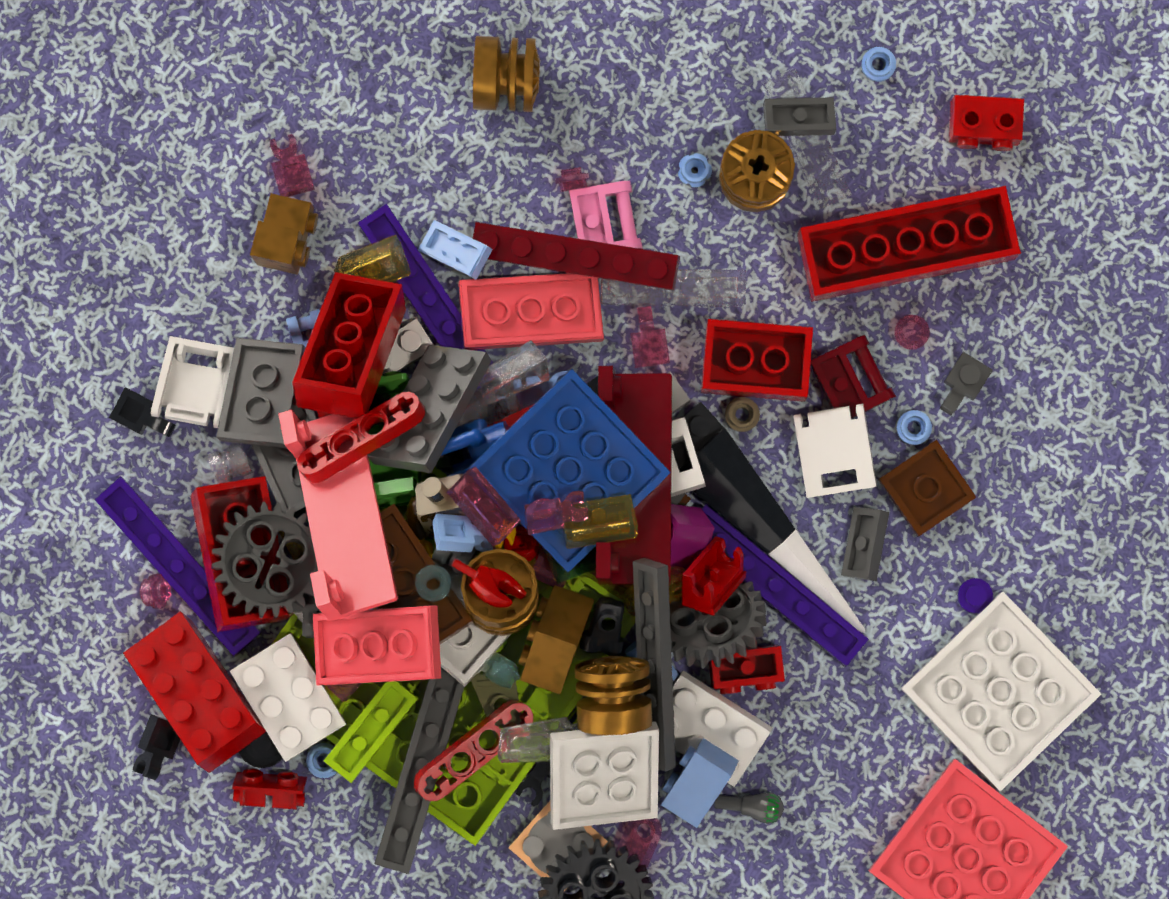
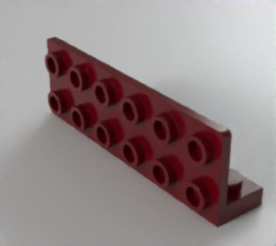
[596,366,672,585]

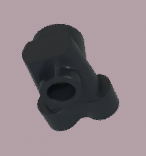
[580,597,625,656]

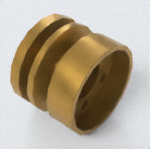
[473,36,540,112]
[719,130,795,212]
[461,549,539,636]
[574,656,652,735]

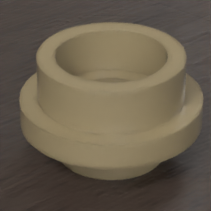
[725,397,760,432]

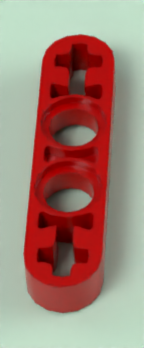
[297,392,425,483]
[414,700,533,801]

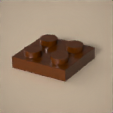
[878,440,976,537]

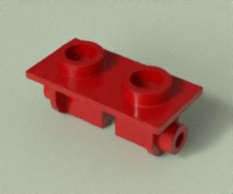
[232,769,307,810]

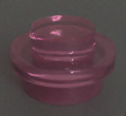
[555,167,590,192]
[894,315,930,350]
[140,574,171,609]

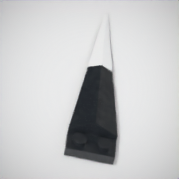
[672,402,865,633]

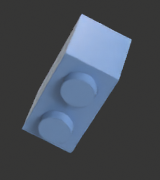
[661,738,739,828]

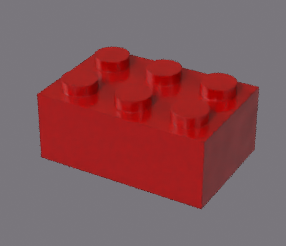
[701,319,813,402]

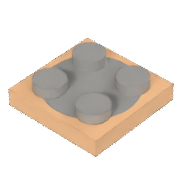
[508,801,608,891]

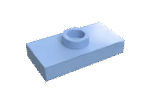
[418,220,493,280]

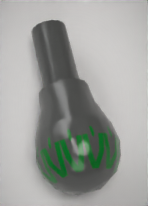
[715,792,784,824]

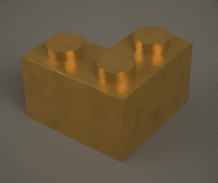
[250,193,318,275]
[518,585,595,694]

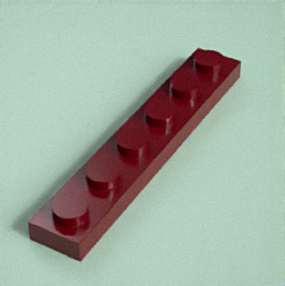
[473,222,680,291]

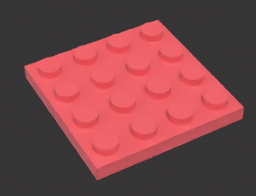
[868,759,1068,899]

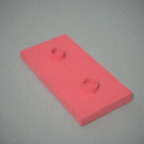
[458,273,604,350]
[313,605,442,685]

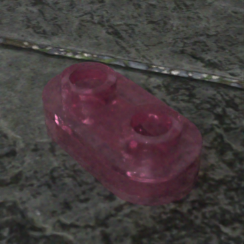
[616,818,662,867]

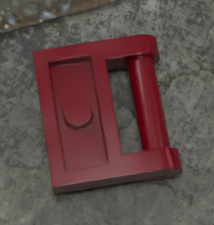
[810,335,896,418]

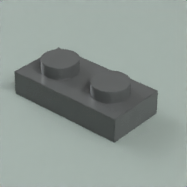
[763,97,836,136]
[841,507,889,581]

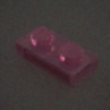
[447,466,521,546]

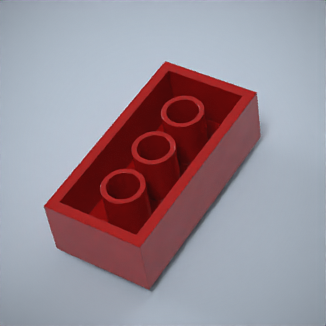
[292,272,406,419]
[190,476,293,633]
[123,611,266,773]

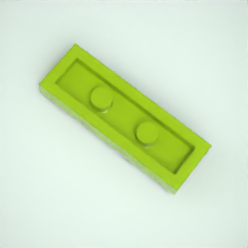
[324,681,419,783]

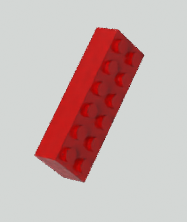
[797,186,1021,302]

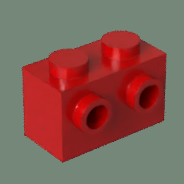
[949,95,1024,151]
[709,644,785,694]

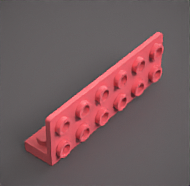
[278,410,398,621]

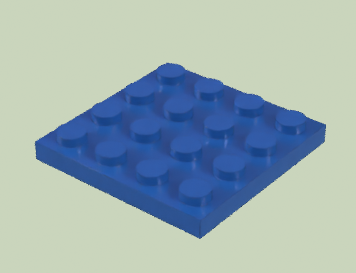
[467,369,671,572]

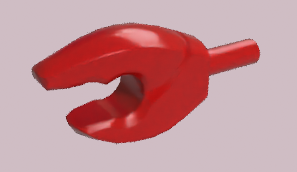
[451,558,527,608]

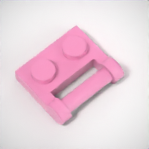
[569,181,643,249]

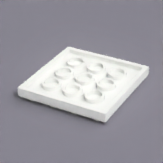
[900,592,1101,792]

